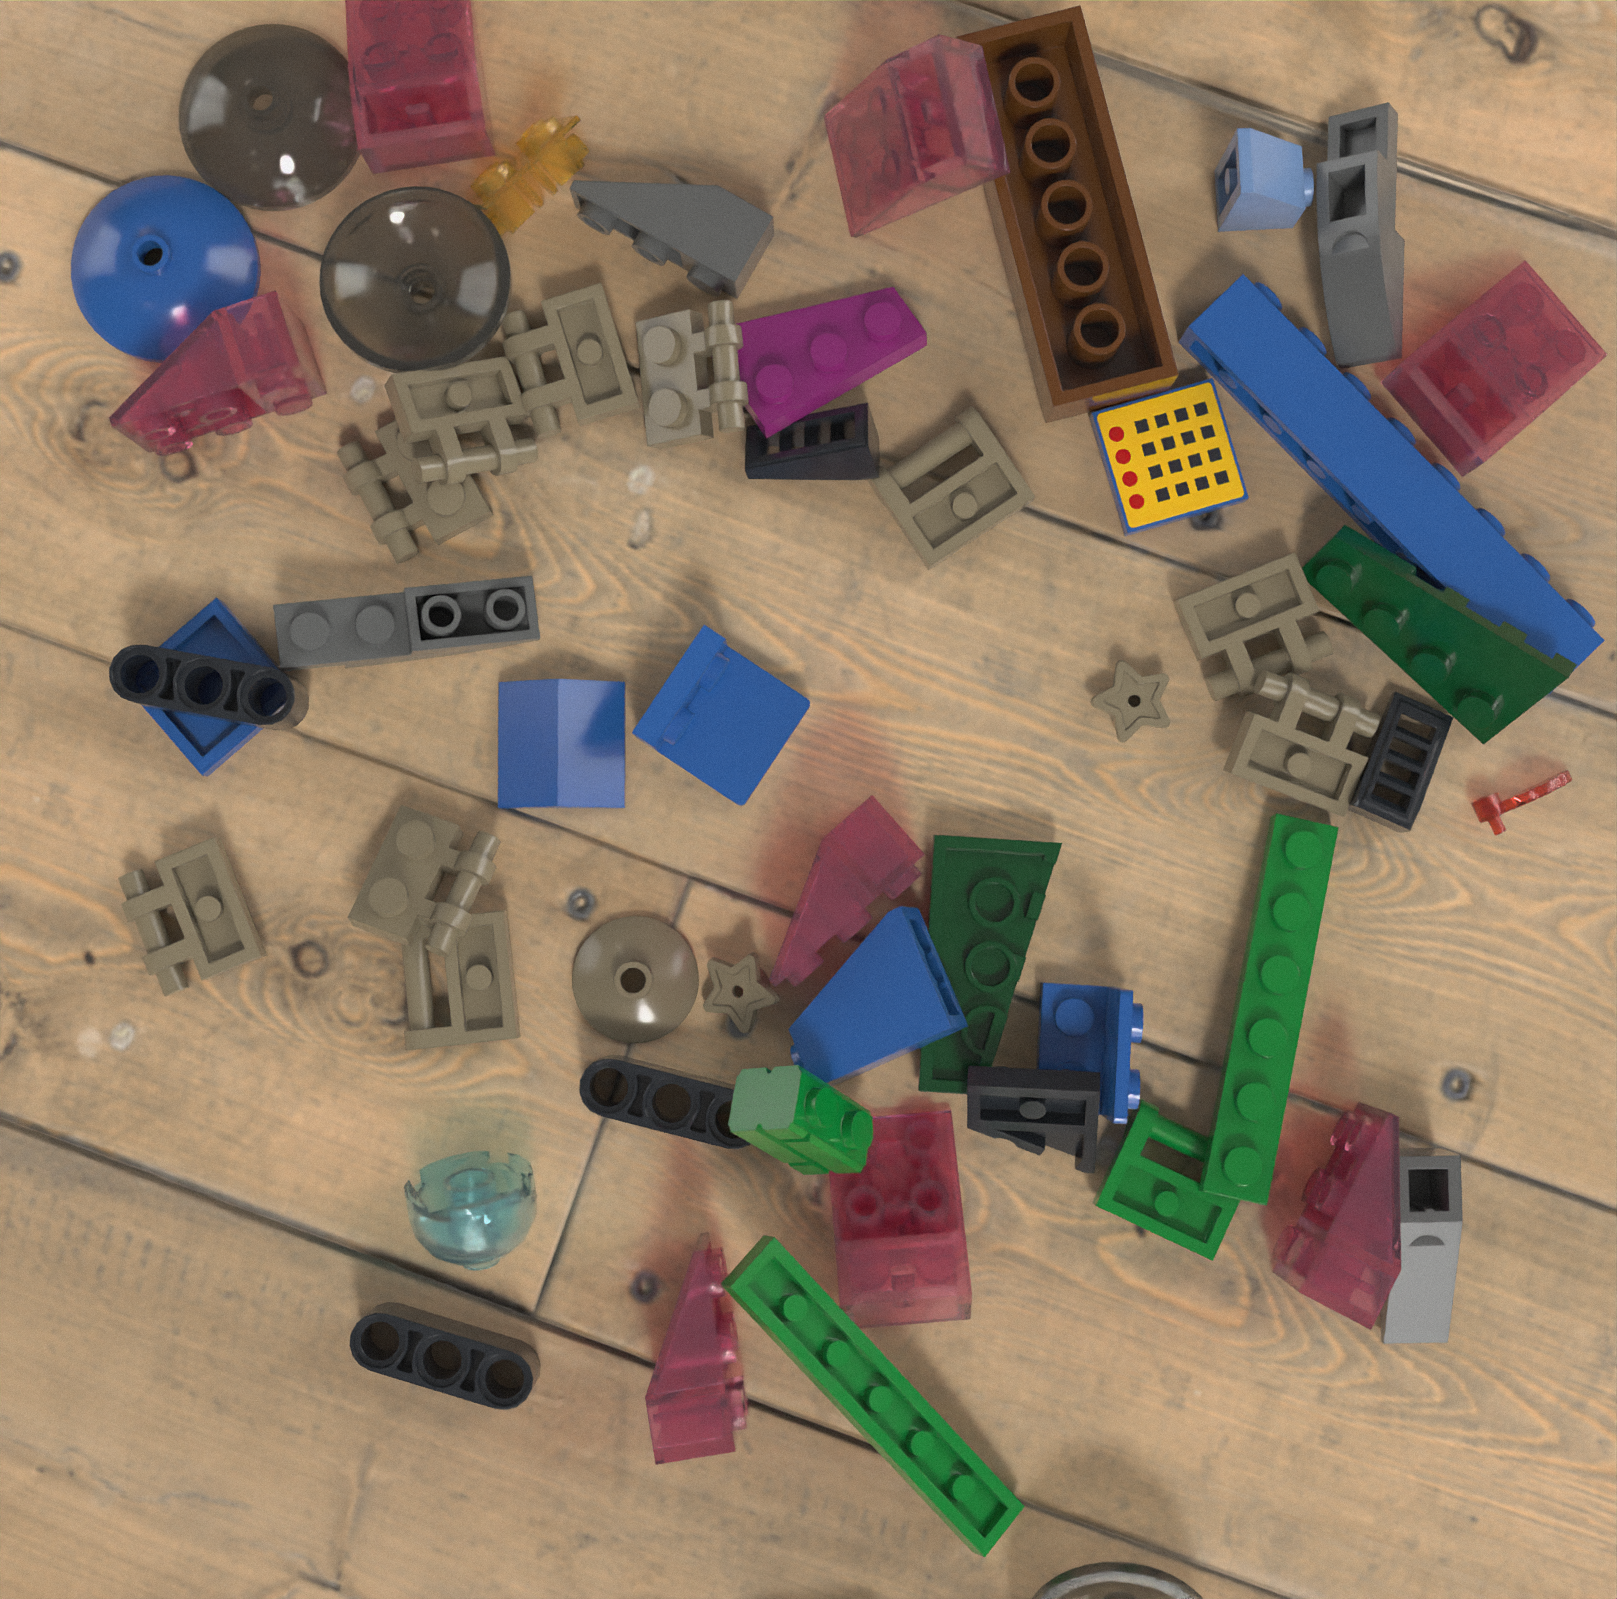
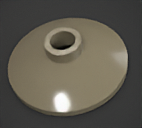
[572,916,699,1043]

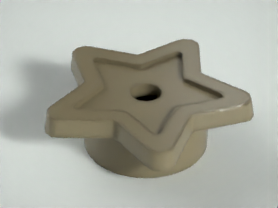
[1090,660,1170,743]
[703,952,780,1033]

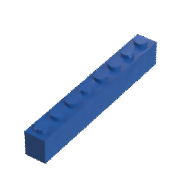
[1178,274,1605,694]

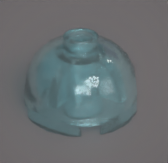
[404,1151,537,1271]

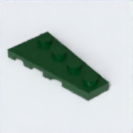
[1301,524,1577,745]
[918,835,1062,1095]

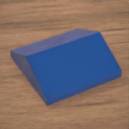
[498,679,626,809]

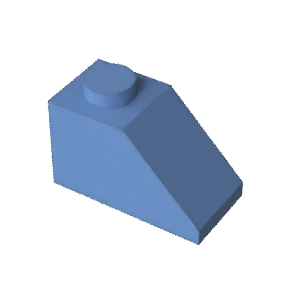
[1214,128,1314,232]

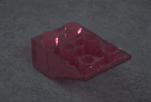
[345,0,496,174]
[824,34,1011,238]
[1380,260,1608,477]
[109,290,327,456]
[769,795,925,987]
[1272,1102,1401,1330]
[829,1110,972,1329]
[645,1232,749,1465]

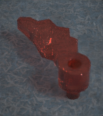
[1471,770,1573,836]

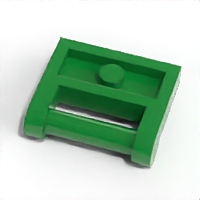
[1092,1099,1240,1261]

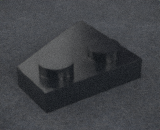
[967,1066,1100,1173]

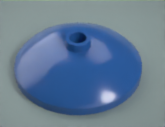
[71,175,261,363]

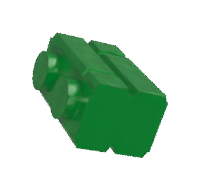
[728,1065,874,1175]

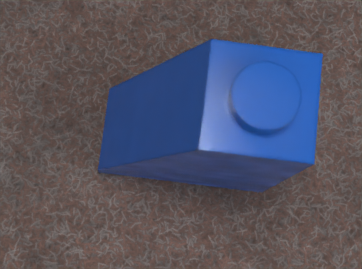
[788,906,968,1086]

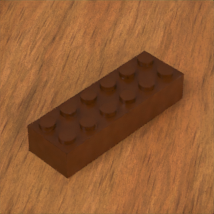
[952,5,1179,423]

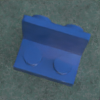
[632,625,810,806]
[1036,982,1144,1124]

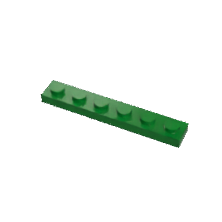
[1198,813,1339,1206]
[720,1235,1025,1557]

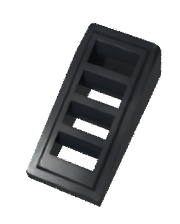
[745,403,880,480]
[1348,691,1454,833]

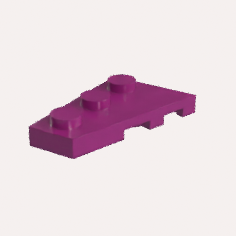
[710,287,927,438]

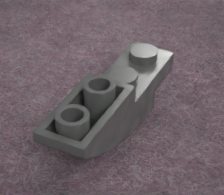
[1316,102,1405,369]
[273,576,540,672]

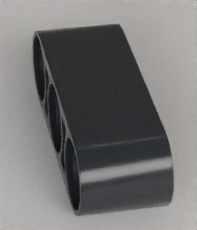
[109,645,309,730]
[579,1055,751,1149]
[349,1302,541,1410]

